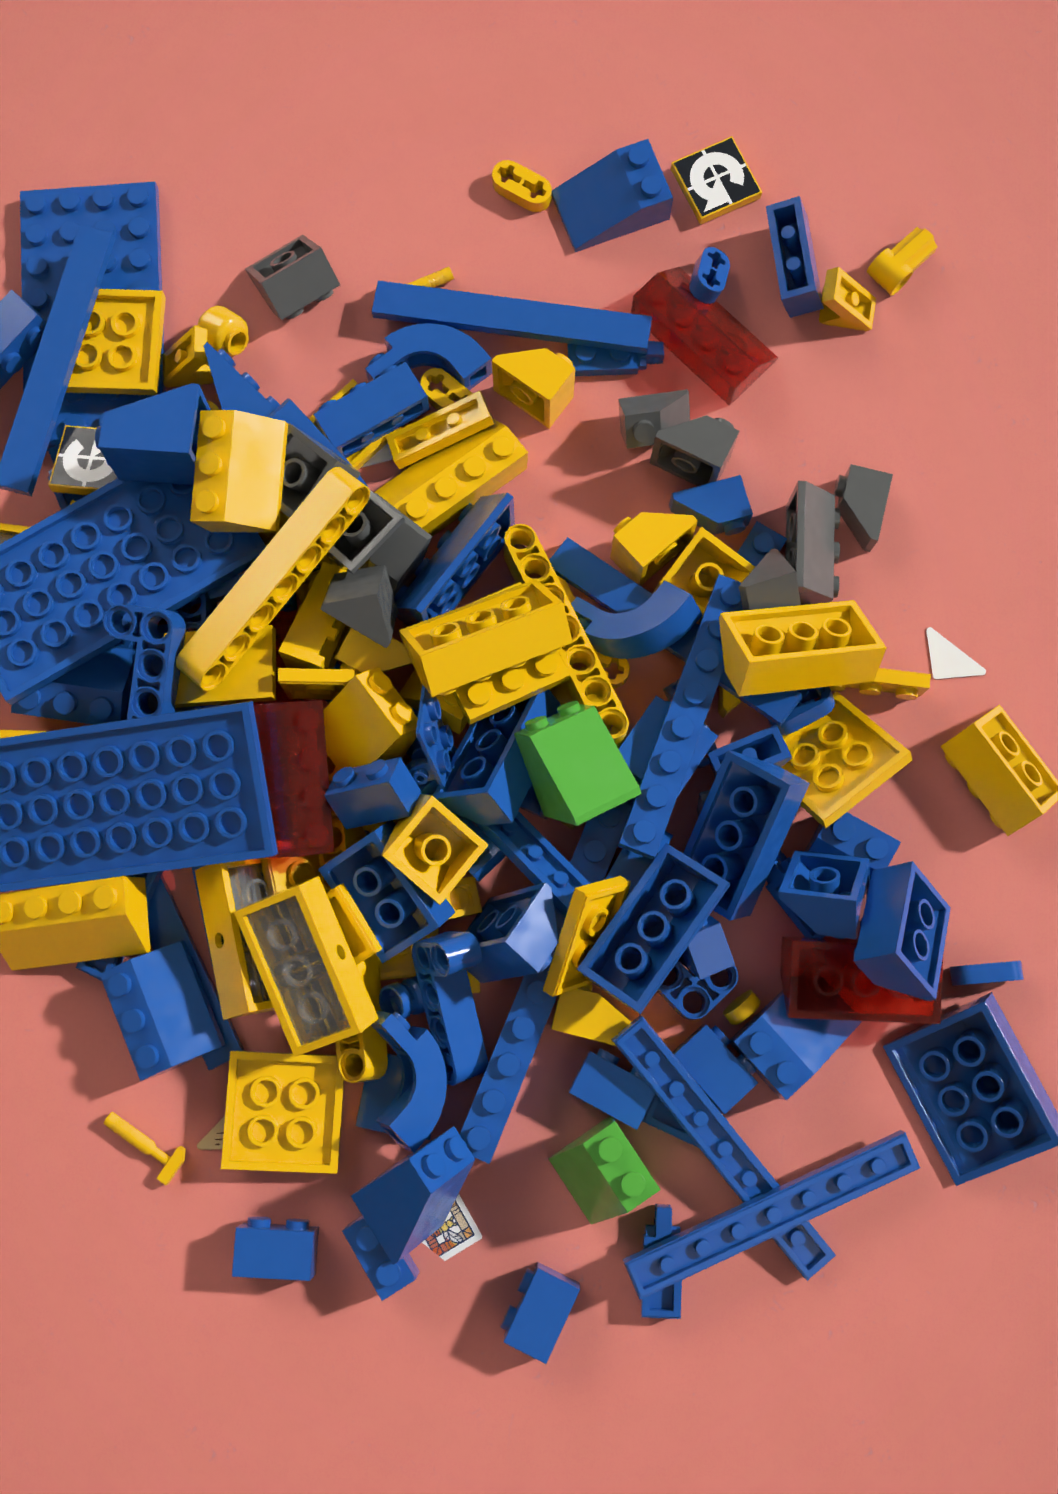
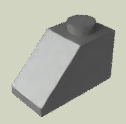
[618,389,690,449]
[834,464,893,552]

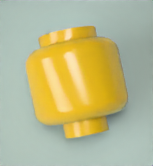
[197,306,249,357]

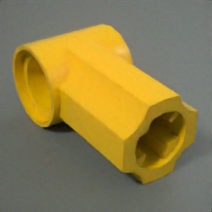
[866,227,938,296]

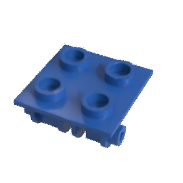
[410,684,453,789]

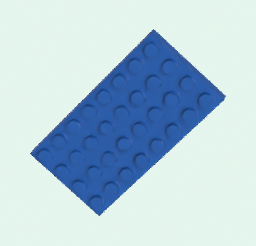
[20,181,166,451]
[0,478,266,705]
[0,701,278,892]

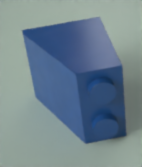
[95,383,211,485]
[619,695,718,806]
[351,1126,475,1265]

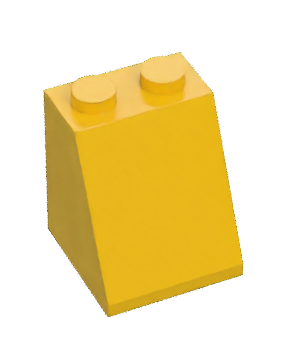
[308,667,418,770]

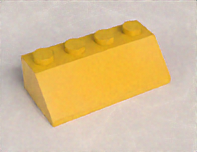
[374,419,528,536]
[399,579,573,697]
[719,600,887,697]
[0,876,151,971]

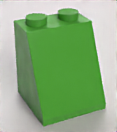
[514,701,642,826]
[548,1116,661,1225]

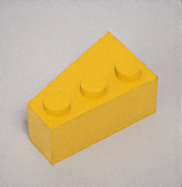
[278,562,351,669]

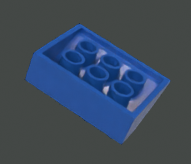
[394,493,515,626]
[883,992,1058,1186]

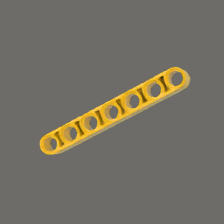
[176,467,370,691]
[504,524,629,749]

